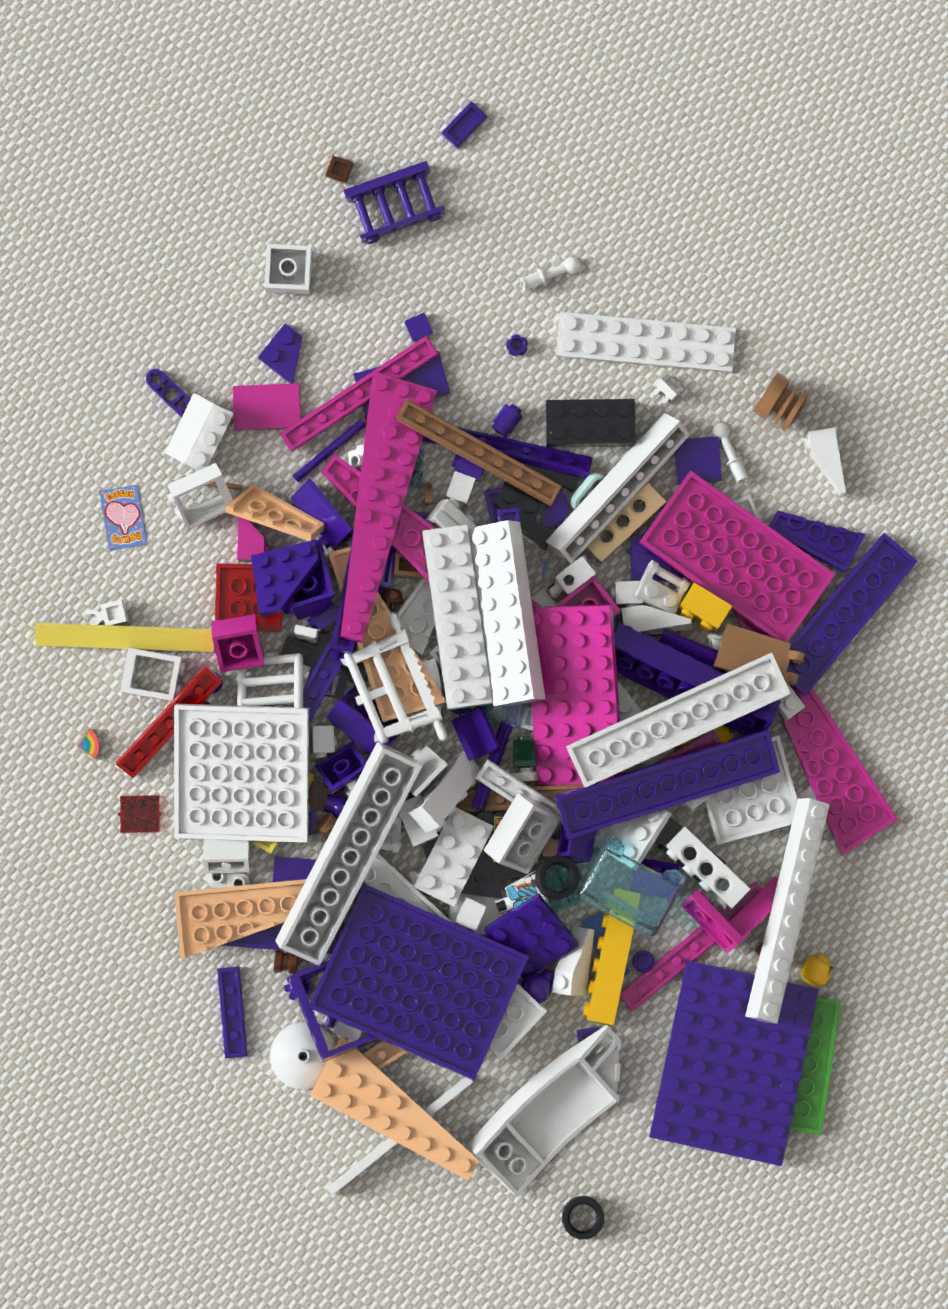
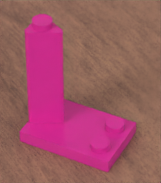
[680,877,778,953]

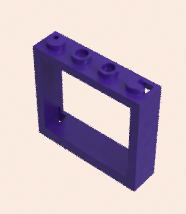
[289,960,380,1063]

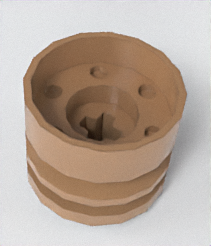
[753,372,809,431]

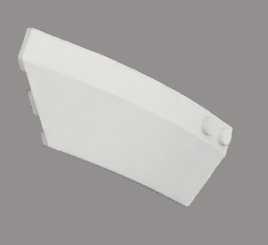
[465,1025,622,1197]

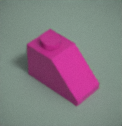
[237,517,270,562]

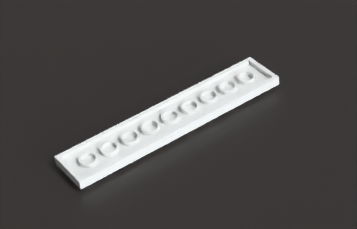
[566,653,791,788]

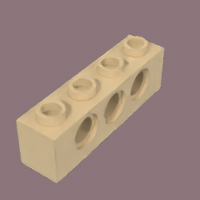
[585,483,666,565]

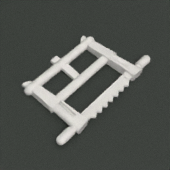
[340,612,448,744]

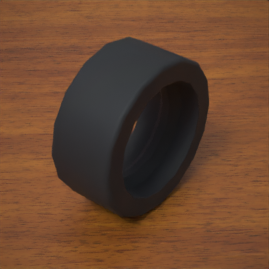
[535,856,580,900]
[562,1196,604,1240]

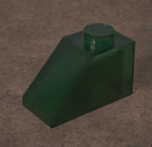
[513,736,536,768]

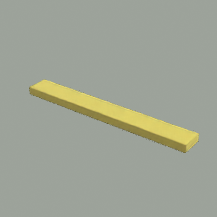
[35,623,215,652]

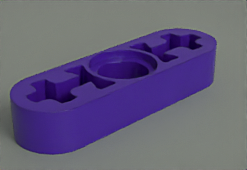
[146,369,191,418]

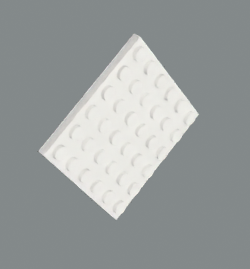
[174,704,309,843]

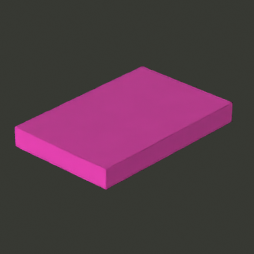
[233,383,301,431]

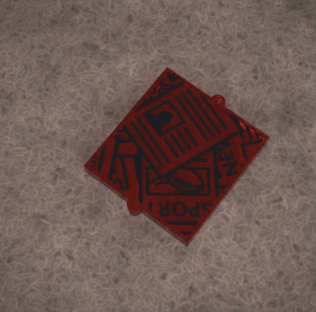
[118,795,162,833]

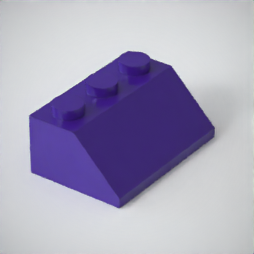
[290,478,353,551]
[289,539,335,620]
[326,685,401,756]

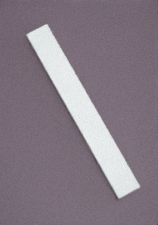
[327,1077,473,1195]

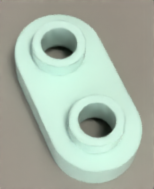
[571,472,605,510]

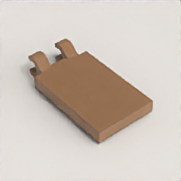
[714,623,805,686]

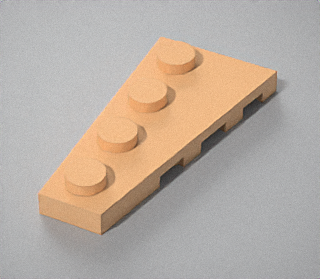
[226,484,325,541]

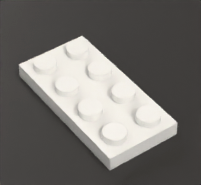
[414,808,494,907]

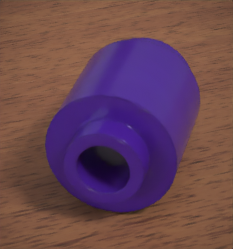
[491,403,523,437]

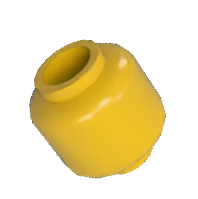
[801,953,834,988]

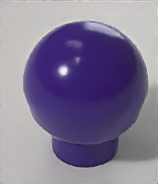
[521,968,554,1004]

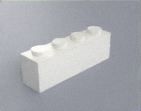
[409,751,481,833]

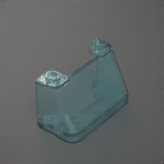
[577,835,687,936]

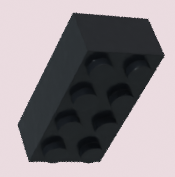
[545,399,636,448]

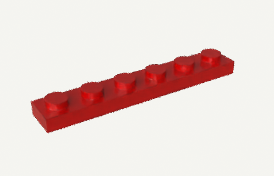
[116,665,223,778]

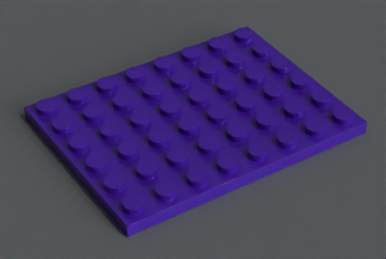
[308,884,529,1081]
[649,960,819,1166]

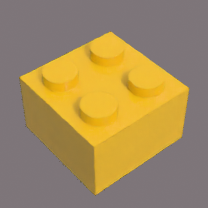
[678,582,732,633]

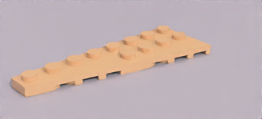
[328,547,446,723]
[174,879,356,959]
[310,1036,479,1181]

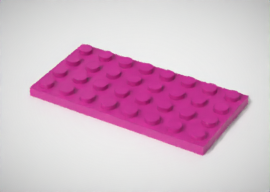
[639,470,835,642]
[531,605,624,785]

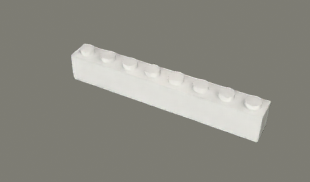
[545,413,690,564]

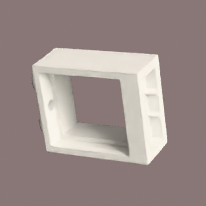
[167,463,233,529]
[120,648,186,702]

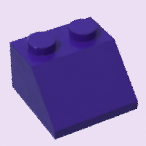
[315,742,366,795]

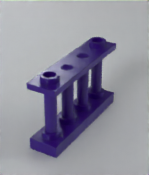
[344,160,445,244]

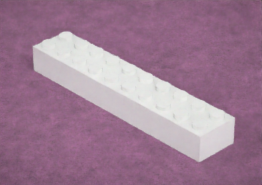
[275,742,422,966]

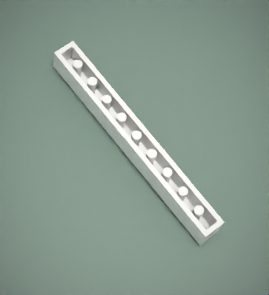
[745,798,830,1023]

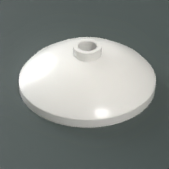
[270,1022,336,1090]

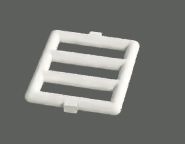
[237,652,303,708]

